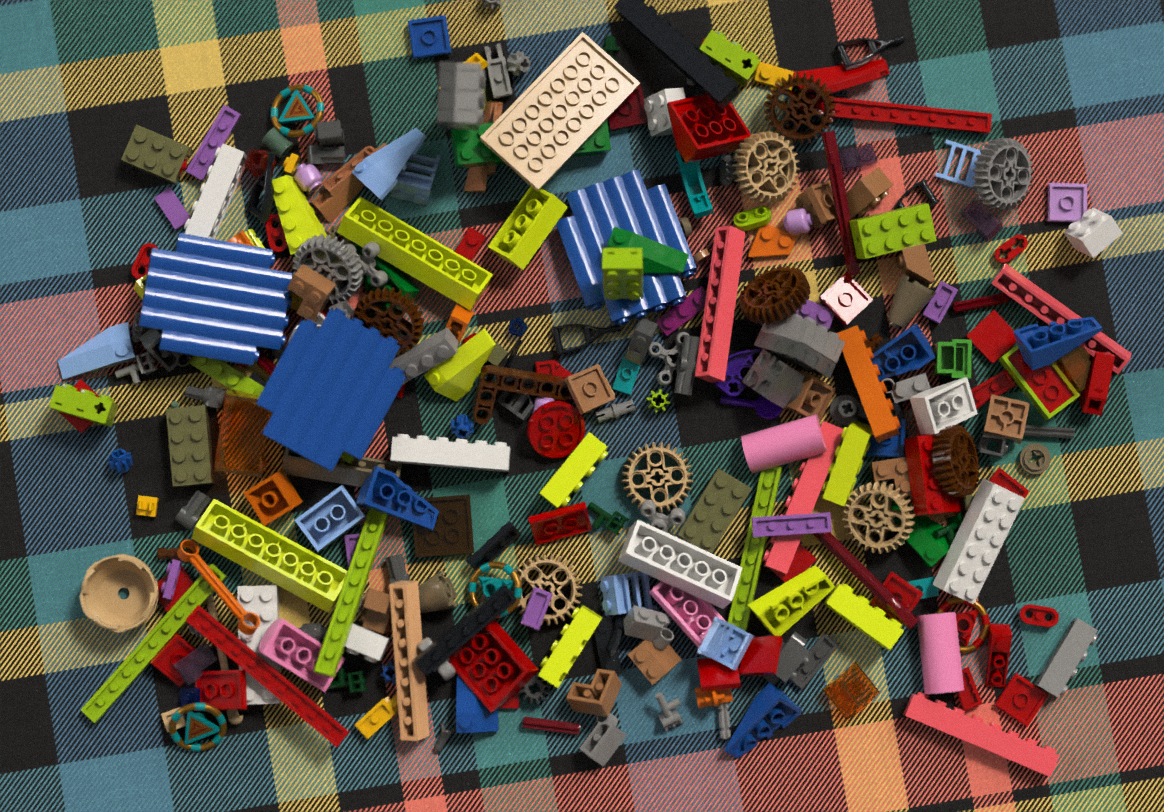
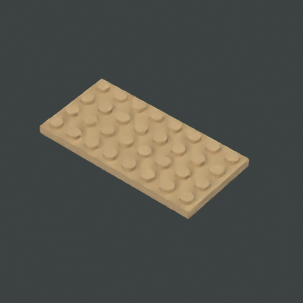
[479,32,640,192]

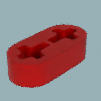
[994,234,1028,264]

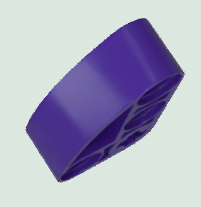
[712,349,762,398]

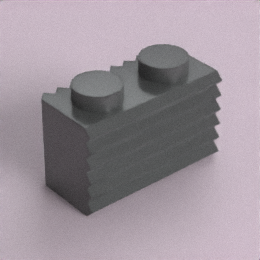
[314,119,345,147]
[624,318,658,365]

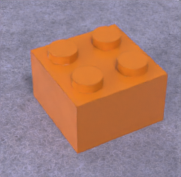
[244,469,303,526]

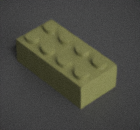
[166,405,215,488]
[677,468,752,553]

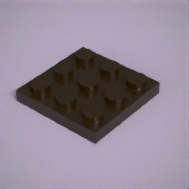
[413,494,474,558]

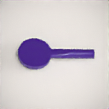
[720,396,782,419]

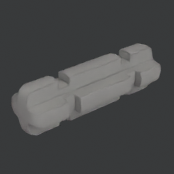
[718,702,731,739]

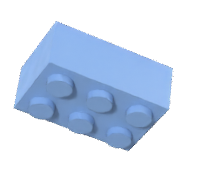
[295,485,366,552]

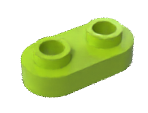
[733,206,772,231]

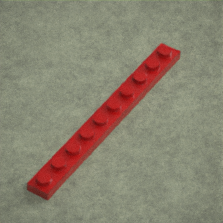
[798,94,992,134]
[186,605,350,747]

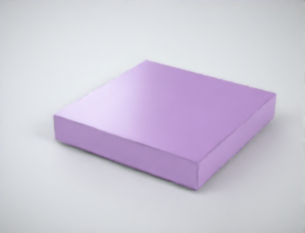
[1047,183,1087,223]

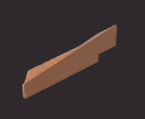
[464,101,503,193]
[311,143,387,223]

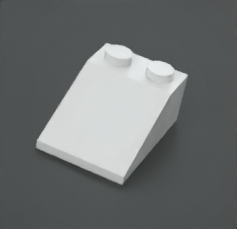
[910,377,978,434]

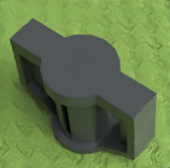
[496,391,534,422]

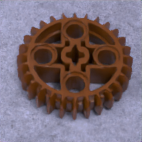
[764,73,835,144]
[739,266,811,325]
[352,287,424,356]
[931,425,980,498]

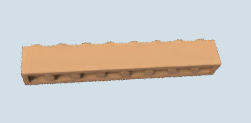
[389,581,429,741]

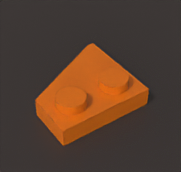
[748,224,797,258]

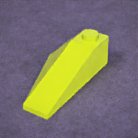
[424,329,496,401]

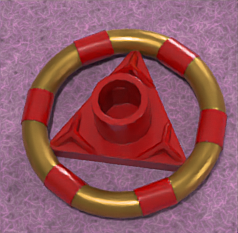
[936,597,990,653]

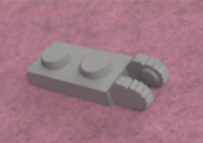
[485,44,513,99]

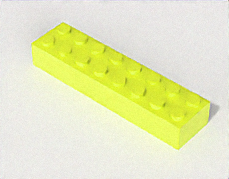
[337,196,493,311]
[191,499,348,613]

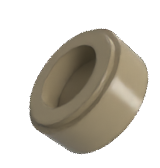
[679,217,692,237]

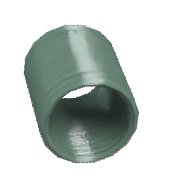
[262,127,293,159]

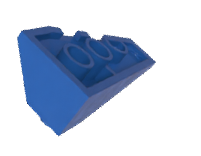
[1013,317,1102,371]
[871,324,936,380]
[356,466,439,530]
[456,673,499,733]
[724,683,802,759]

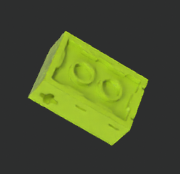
[698,30,760,88]
[602,248,644,300]
[49,383,118,427]

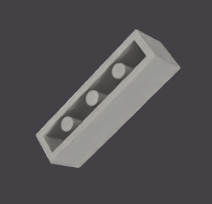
[389,327,459,385]
[1035,618,1098,698]

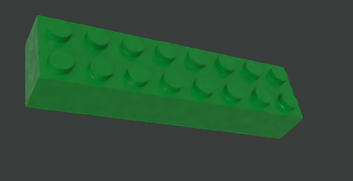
[451,120,611,169]

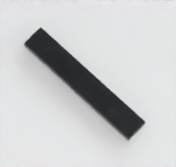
[413,584,517,676]

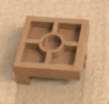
[983,394,1030,444]

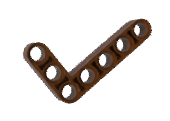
[472,365,573,424]

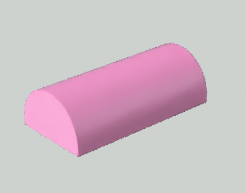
[741,414,827,473]
[649,581,725,649]
[916,612,964,694]
[259,618,345,692]

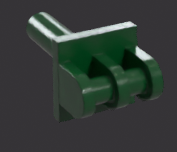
[601,36,620,60]
[587,502,629,535]
[933,512,964,544]
[327,668,367,693]

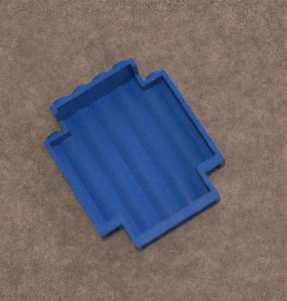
[556,169,697,326]
[138,233,293,366]
[256,308,406,472]

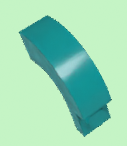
[675,151,714,219]

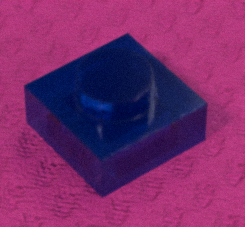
[180,688,201,707]

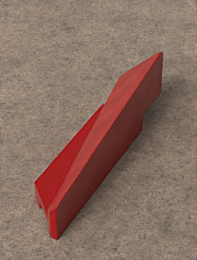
[793,59,890,93]

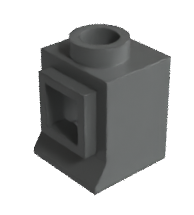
[977,433,1008,457]

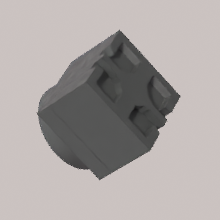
[742,349,805,409]

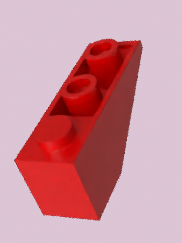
[1079,351,1115,416]
[985,623,1012,687]

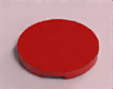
[527,401,585,459]

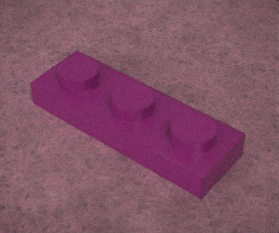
[655,286,706,337]

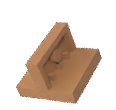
[798,180,837,230]
[564,364,616,414]

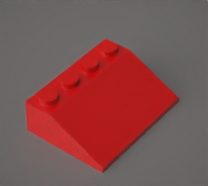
[667,94,751,163]
[904,434,964,516]
[448,619,539,712]

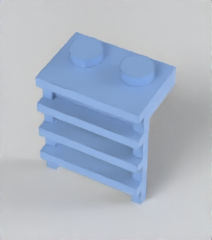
[935,140,981,190]
[391,154,441,205]
[600,572,657,616]
[697,617,754,671]

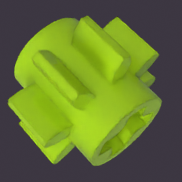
[646,389,670,413]

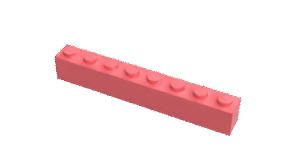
[695,225,745,383]
[991,263,1132,374]
[762,421,844,575]
[903,692,1060,777]

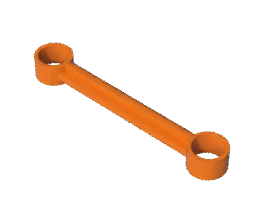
[177,539,260,635]

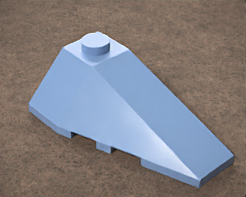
[351,128,426,200]
[58,322,137,380]

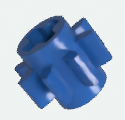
[451,414,474,439]
[108,449,133,473]
[380,661,396,685]

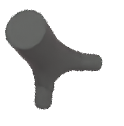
[434,723,457,751]

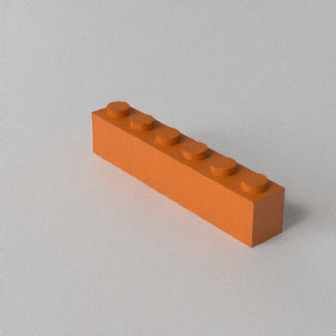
[836,325,901,442]

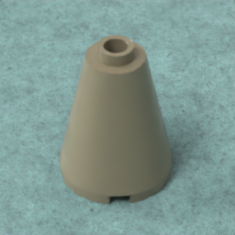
[887,273,936,329]
[418,571,458,614]

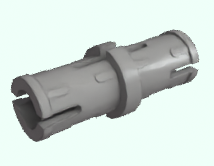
[595,399,636,423]

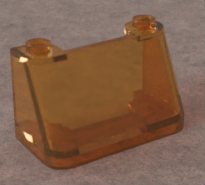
[214,389,273,477]

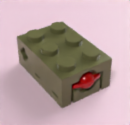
[121,124,193,186]

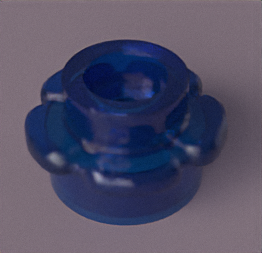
[508,318,527,337]

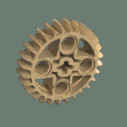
[732,131,800,203]
[622,442,693,513]
[843,481,915,554]
[511,554,582,626]

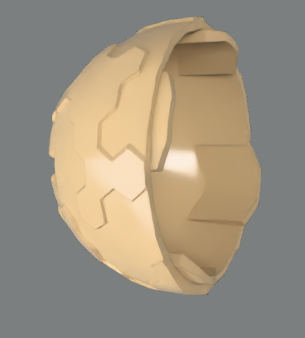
[79,554,159,632]

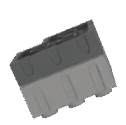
[437,62,486,131]
[754,314,845,378]

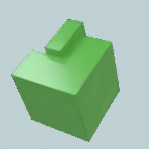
[933,339,972,379]

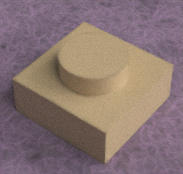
[161,707,186,733]

